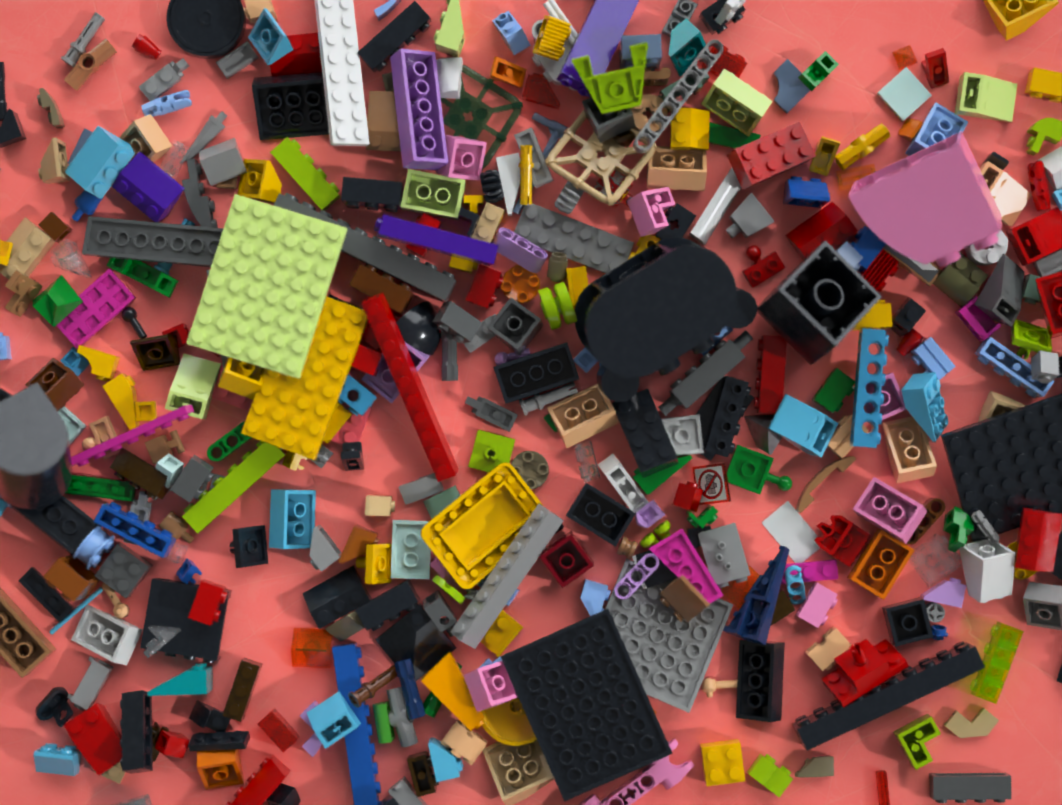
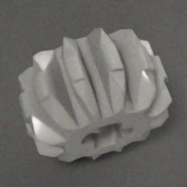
[554,181,584,214]

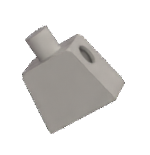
[725,192,774,239]

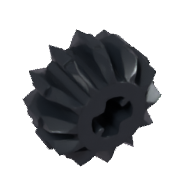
[480,170,504,203]

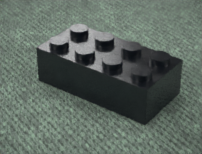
[493,342,580,404]
[612,388,679,478]

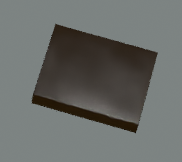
[130,334,180,371]

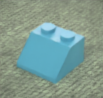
[428,737,464,782]

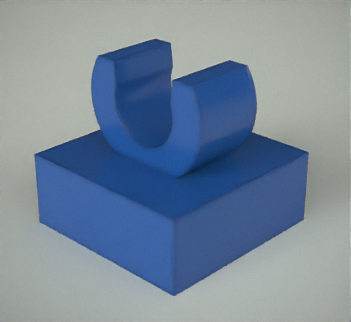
[176,558,202,584]

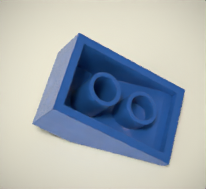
[783,176,830,208]

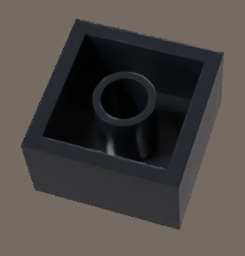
[882,597,933,647]

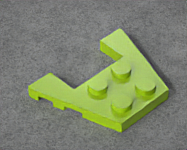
[571,42,648,114]

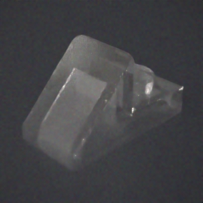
[143,625,181,658]

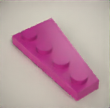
[649,529,724,604]

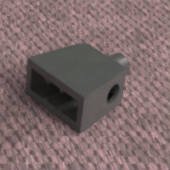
[422,590,457,637]

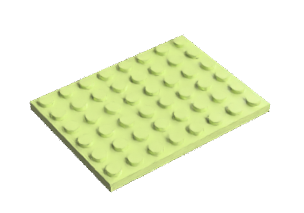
[186,194,348,379]

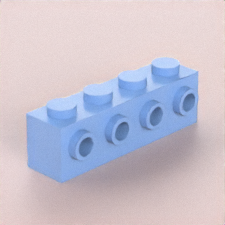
[974,337,1055,398]

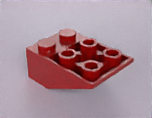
[1006,207,1062,266]

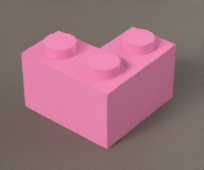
[627,187,675,237]

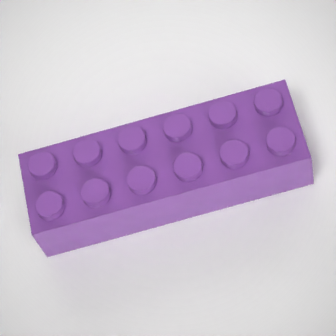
[390,49,448,170]

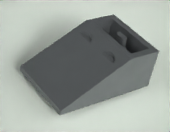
[974,254,1024,327]

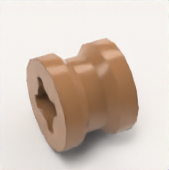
[616,536,638,560]

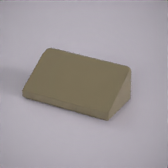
[325,611,365,642]

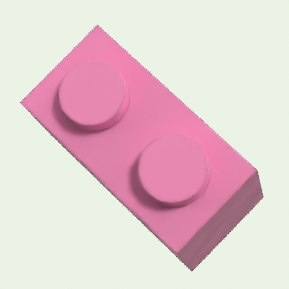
[795,582,838,628]

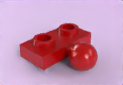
[742,245,786,288]

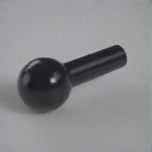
[122,307,147,339]

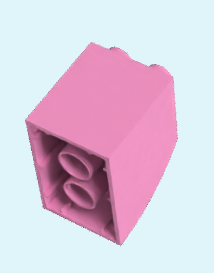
[848,131,1002,267]

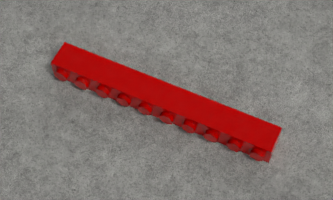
[361,292,459,482]

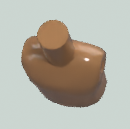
[159,511,194,544]

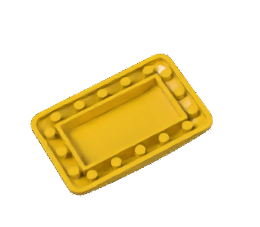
[421,462,543,589]

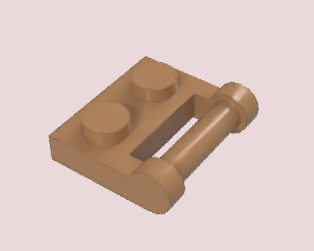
[643,67,671,86]

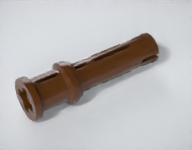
[348,664,398,708]

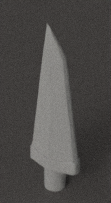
[180,111,228,163]

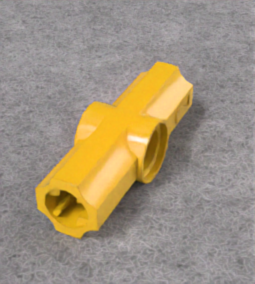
[834,123,891,170]

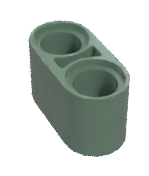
[423,485,460,519]

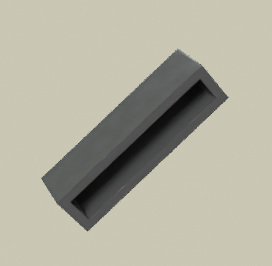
[929,773,1012,803]

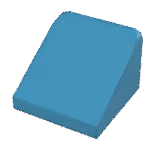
[60,347,90,376]

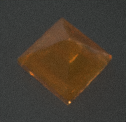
[892,45,917,70]

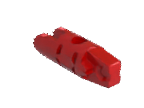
[1027,160,1051,211]

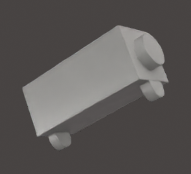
[67,656,114,711]
[388,776,427,805]

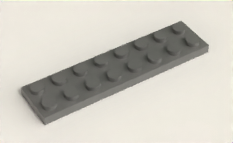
[82,216,224,267]

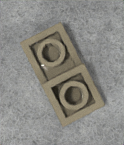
[37,88,65,128]

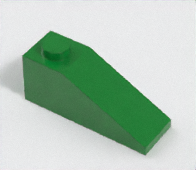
[632,455,692,495]

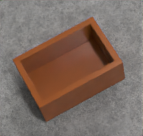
[43,555,101,602]

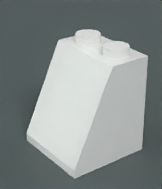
[959,539,1015,603]

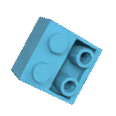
[307,691,361,749]
[33,743,82,776]

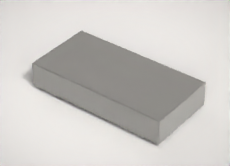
[216,41,259,79]
[1033,248,1062,277]

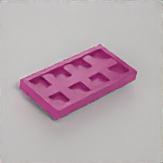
[56,268,136,349]

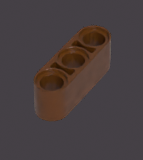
[907,498,946,544]

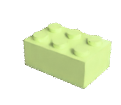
[701,69,773,137]
[401,169,466,221]

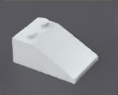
[71,604,143,665]

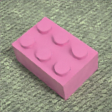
[853,477,927,544]

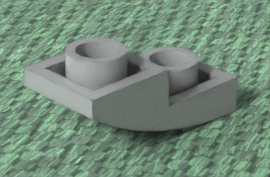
[661,0,698,37]
[398,473,444,505]

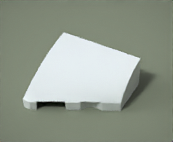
[436,57,463,99]

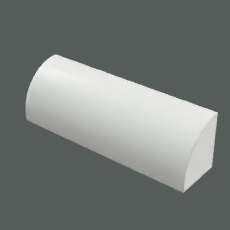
[689,167,741,245]

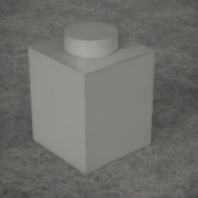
[1031,351,1059,383]

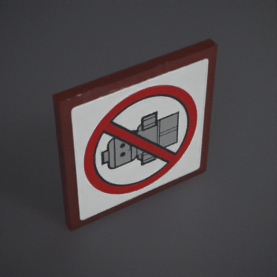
[692,463,731,505]

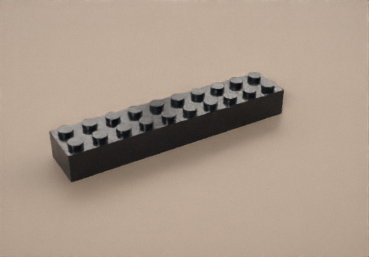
[792,641,985,751]

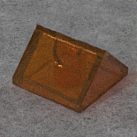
[291,628,333,668]

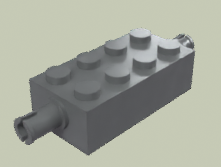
[658,330,753,416]

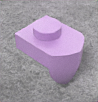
[635,500,665,528]

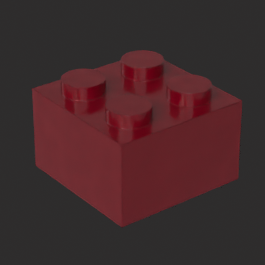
[539,531,594,588]

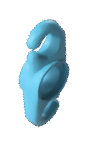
[785,565,806,605]

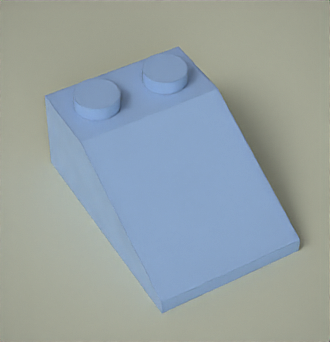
[905,102,968,156]

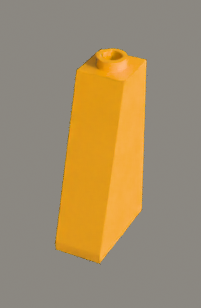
[421,651,485,731]

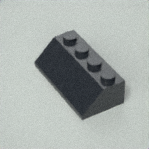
[736,640,785,722]

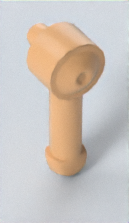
[101,582,130,618]
[701,678,738,698]

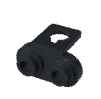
[35,687,74,727]

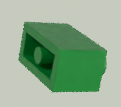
[812,368,855,413]

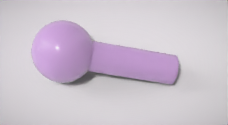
[494,348,530,365]

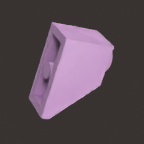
[920,577,966,608]

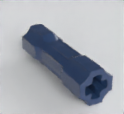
[394,658,426,720]

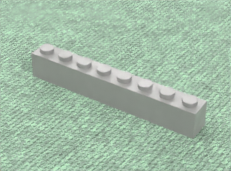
[450,504,564,649]

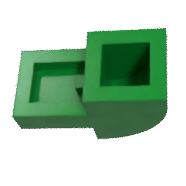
[798,51,839,91]
[943,506,974,552]

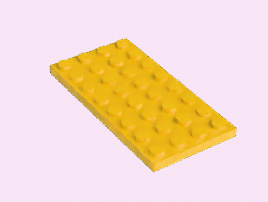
[241,296,368,460]

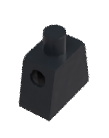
[889,297,926,337]

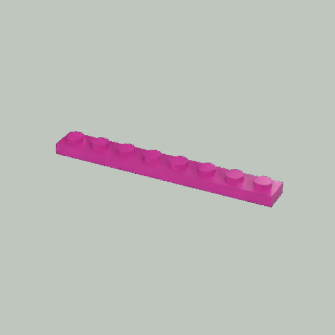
[71,404,195,470]

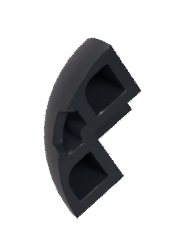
[396,301,441,355]

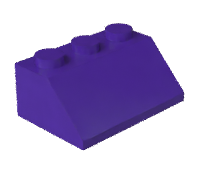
[112,152,185,222]

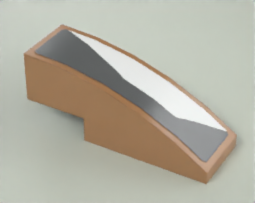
[883,244,942,287]

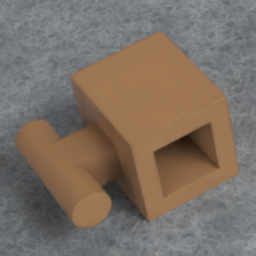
[144,430,185,464]

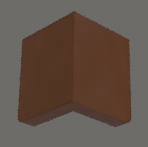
[38,212,73,243]

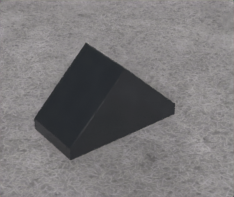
[0,109,27,148]

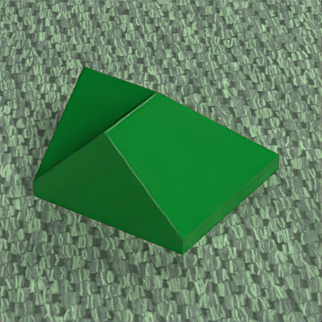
[33,275,83,327]

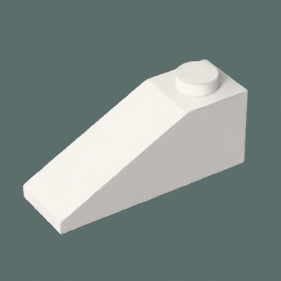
[496,153,520,216]
[597,453,649,513]

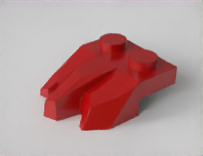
[814,515,871,567]

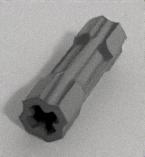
[440,331,458,381]

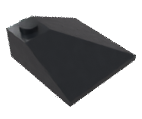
[375,603,457,681]

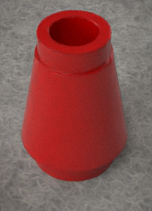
[131,34,162,60]
[896,328,924,357]

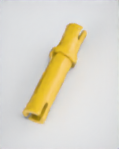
[518,145,534,205]

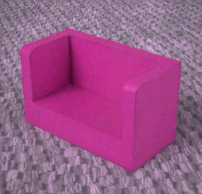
[955,296,1001,342]

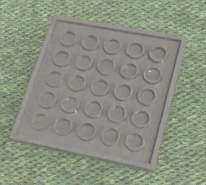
[605,558,734,713]

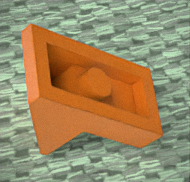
[490,57,527,88]

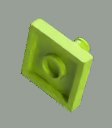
[1011,319,1052,359]
[468,430,515,472]

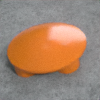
[501,265,540,304]

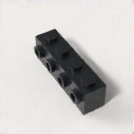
[357,1,431,73]
[704,376,751,457]
[120,690,153,774]

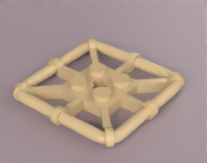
[545,110,657,206]

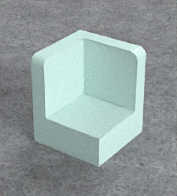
[155,453,184,489]

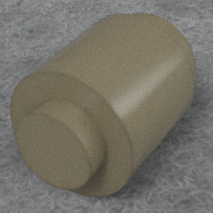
[547,252,568,282]

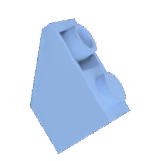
[492,10,531,55]
[580,578,611,616]

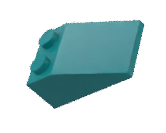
[148,663,213,696]

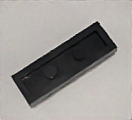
[18,567,75,622]
[188,731,250,751]

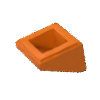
[898,118,923,142]

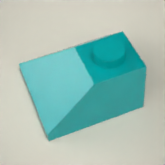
[668,18,706,77]

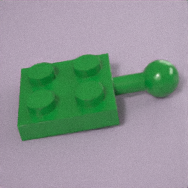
[724,444,792,494]

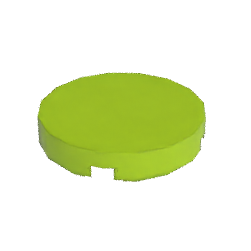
[432,575,465,605]

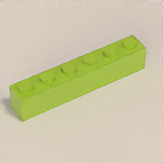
[182,440,286,534]

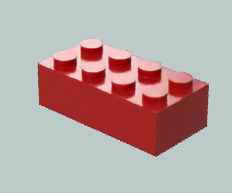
[727,121,816,190]

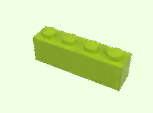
[270,137,340,211]

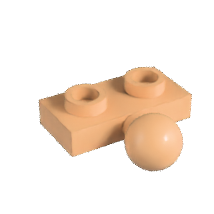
[82,416,122,459]

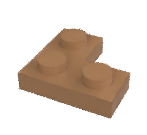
[4,270,43,317]

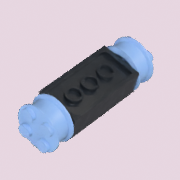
[8,496,115,570]

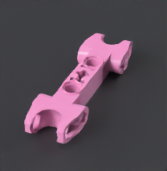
[579,738,694,805]

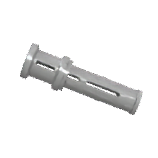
[60,12,105,68]
[519,381,578,416]

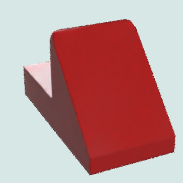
[921,48,949,89]

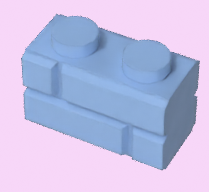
[911,336,956,380]

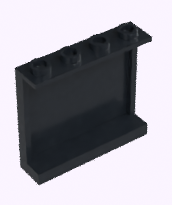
[140,577,232,663]

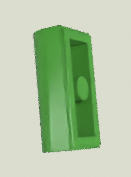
[372,701,395,744]

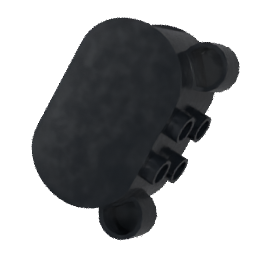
[574,237,757,402]

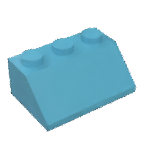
[65,125,135,199]
[269,489,316,549]

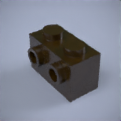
[407,751,439,797]

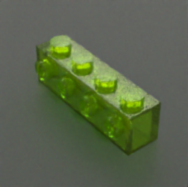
[970,621,1024,704]

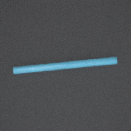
[49,587,103,635]

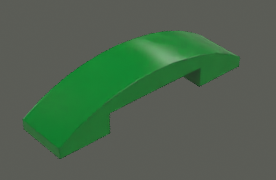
[106,258,179,298]

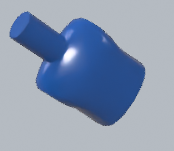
[72,190,104,222]

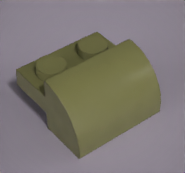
[933,251,989,307]

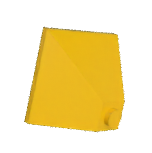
[983,0,1059,41]

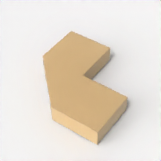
[944,708,999,738]

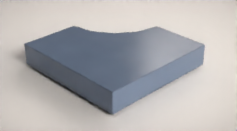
[773,59,810,114]

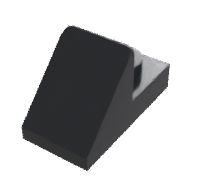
[341,442,365,471]
[189,700,231,732]

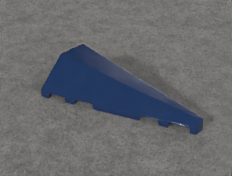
[723,546,790,645]

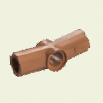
[64,38,117,91]

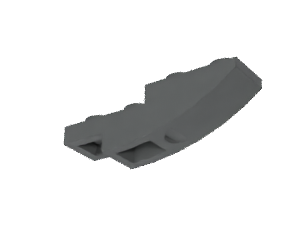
[182,158,218,228]

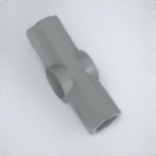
[386,687,418,748]

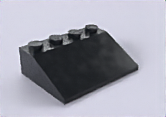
[252,72,329,140]

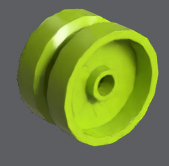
[538,281,577,330]

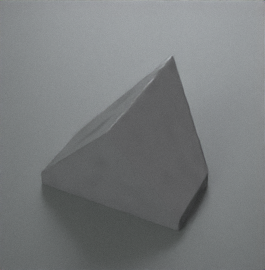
[744,414,782,455]

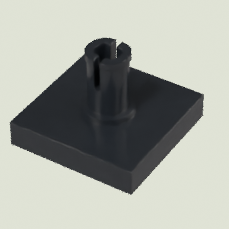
[229,525,268,568]

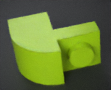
[1026,118,1062,156]

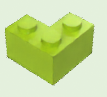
[893,714,941,770]

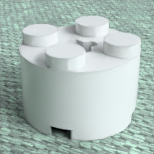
[964,230,1008,266]

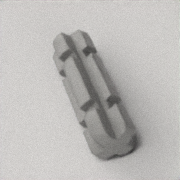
[971,510,1000,545]

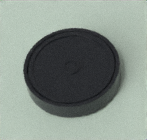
[167,0,246,59]

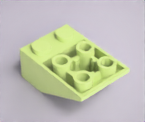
[433,0,465,57]
[954,72,1017,122]
[164,353,221,419]

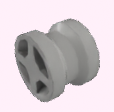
[925,602,945,623]

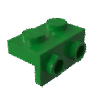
[685,504,718,528]

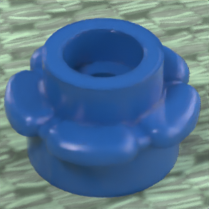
[931,625,948,640]

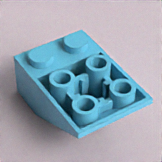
[901,372,948,442]
[768,394,839,458]

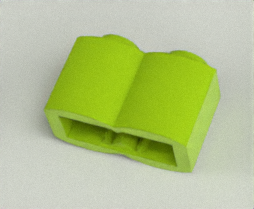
[747,753,793,798]

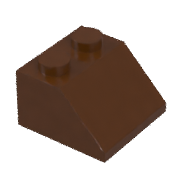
[25,358,84,411]

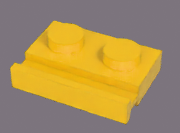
[480,610,523,657]

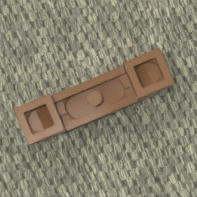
[796,456,856,513]

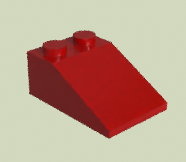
[1035,272,1062,339]
[64,703,122,776]

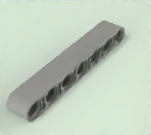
[633,39,723,154]

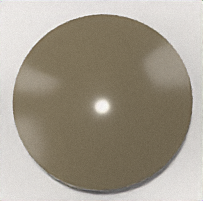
[511,451,549,489]

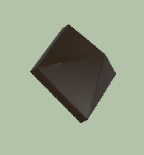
[612,130,636,148]

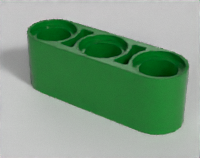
[207,421,253,461]

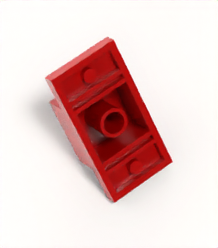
[821,639,909,707]

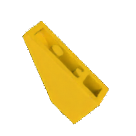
[103,373,140,430]

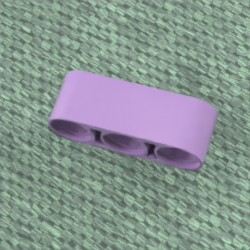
[492,227,548,273]
[614,553,659,600]

